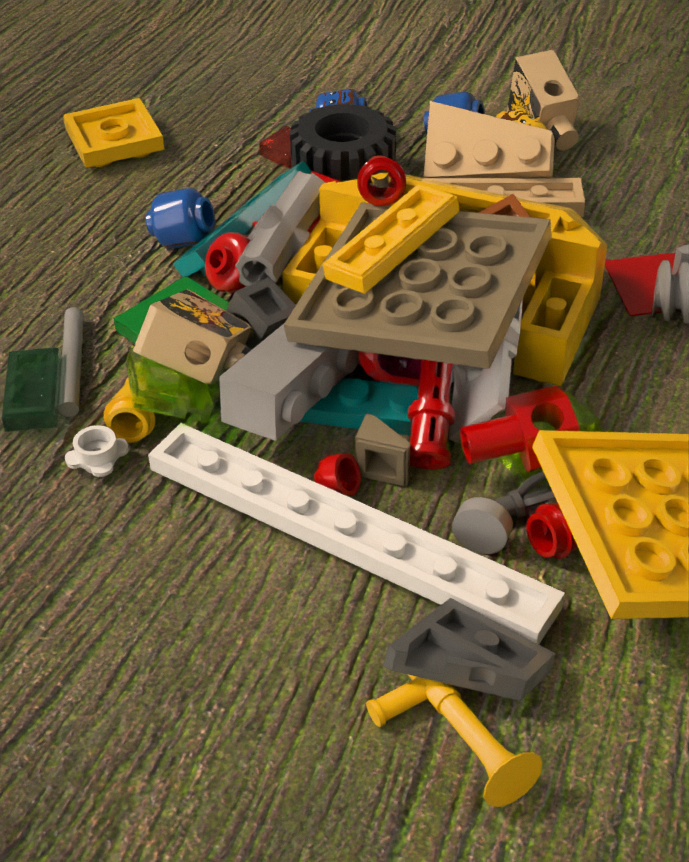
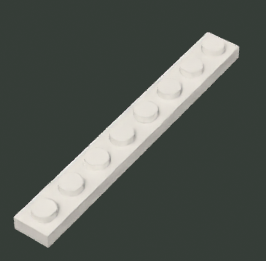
[148,423,565,644]

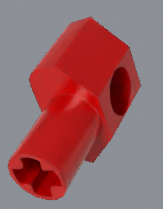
[460,385,580,473]

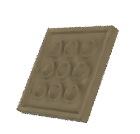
[284,203,552,369]

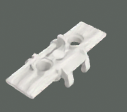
[435,299,523,443]

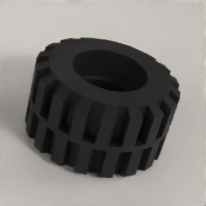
[290,104,396,182]

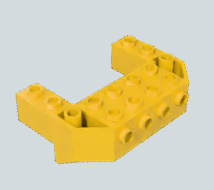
[282,173,607,386]

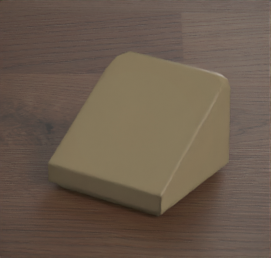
[355,414,410,487]

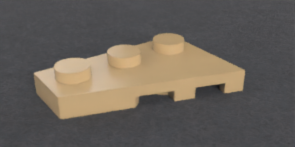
[424,101,555,178]

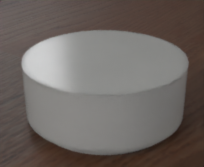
[452,497,513,554]

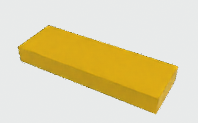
[322,184,460,294]

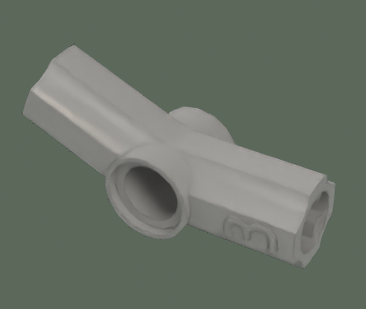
[235,171,325,287]

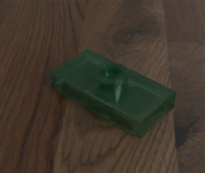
[2,347,62,432]

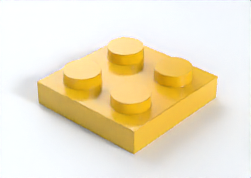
[63,98,164,168]

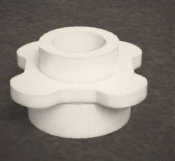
[65,425,129,477]

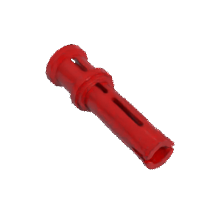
[408,359,455,470]

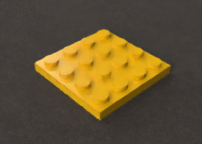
[532,430,689,619]

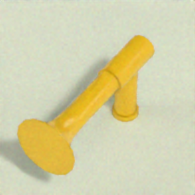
[366,674,543,807]

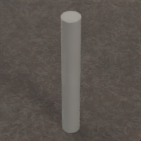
[58,307,84,417]

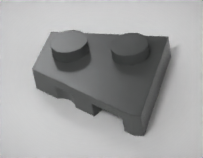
[384,598,555,701]

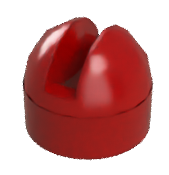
[314,453,361,496]

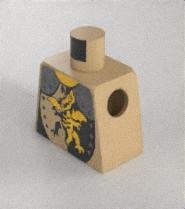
[507,50,579,151]
[133,289,252,384]

